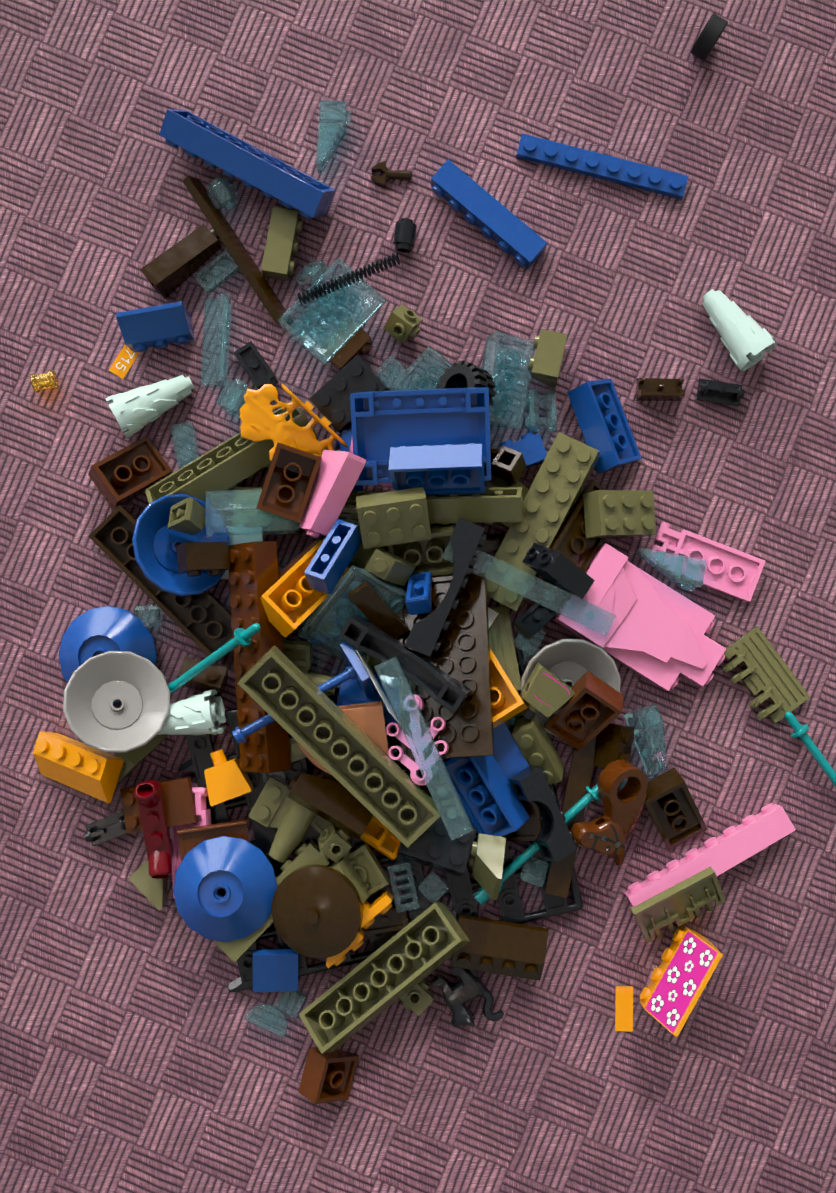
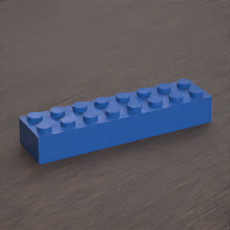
[159,109,336,219]

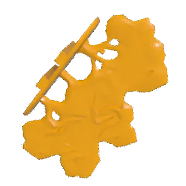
[240,384,348,461]

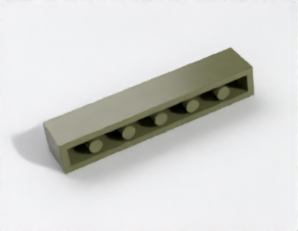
[215,840,331,963]

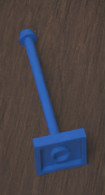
[232,641,375,744]

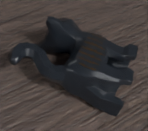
[431,967,504,1027]

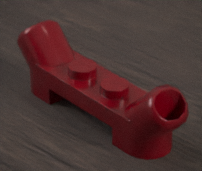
[134,780,173,879]

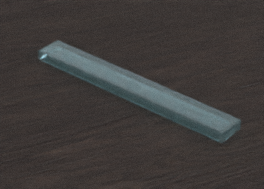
[442,541,616,636]
[374,657,474,841]

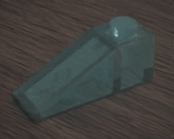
[316,100,351,173]
[636,548,707,591]
[624,704,667,777]

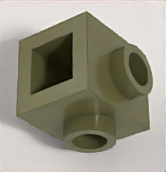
[383,304,422,344]
[317,824,352,863]
[399,979,434,1016]

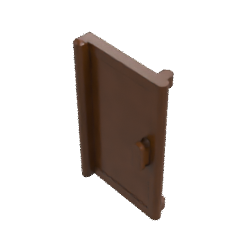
[177,819,249,861]

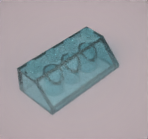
[481,331,535,428]
[205,489,299,536]

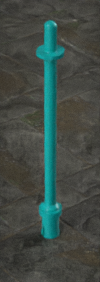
[168,623,261,694]
[784,712,836,787]
[473,785,601,905]

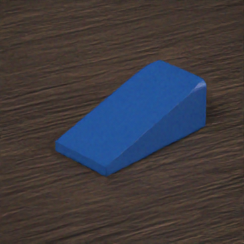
[405,572,432,615]

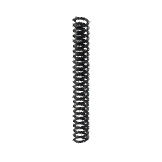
[298,252,400,306]

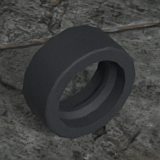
[690,13,728,61]

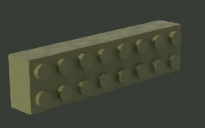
[145,401,317,504]
[486,432,600,612]
[299,902,470,1054]

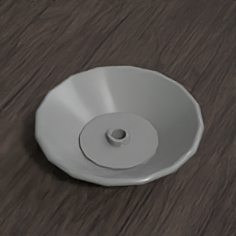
[521,639,621,737]
[63,651,170,753]

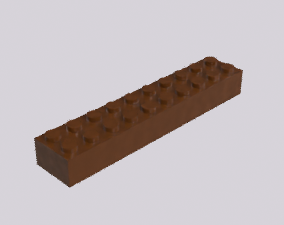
[228,541,291,773]

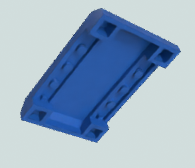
[350,387,491,486]

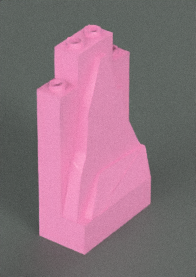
[553,543,726,691]

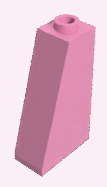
[299,450,366,539]

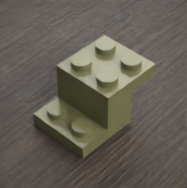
[328,843,391,905]

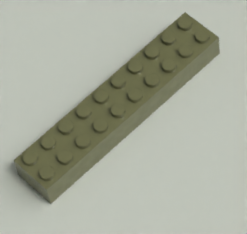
[237,645,441,848]

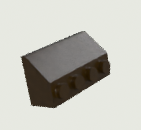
[451,914,548,981]

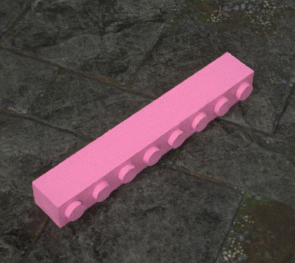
[624,803,796,907]

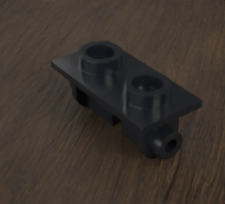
[696,378,745,407]
[84,811,126,846]

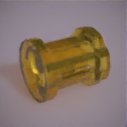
[30,370,59,393]

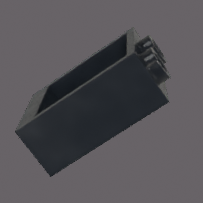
[522,543,595,599]

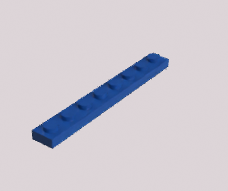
[516,133,689,200]

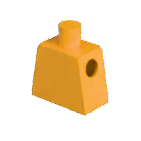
[204,749,255,806]

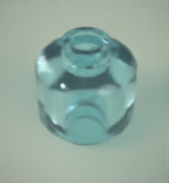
[207,176,239,212]

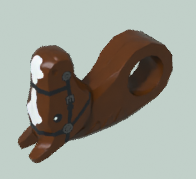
[571,759,648,866]

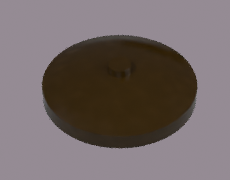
[272,865,363,958]

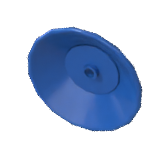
[132,494,230,596]
[59,606,157,705]
[173,836,277,942]

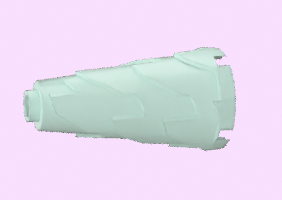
[702,289,778,372]
[105,375,194,438]
[157,690,226,735]

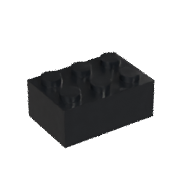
[309,354,391,433]
[396,817,477,877]

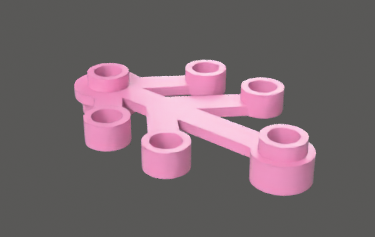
[386,694,449,785]

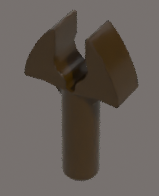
[371,161,412,188]

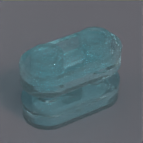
[524,389,557,433]

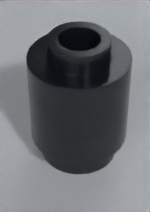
[393,218,417,253]

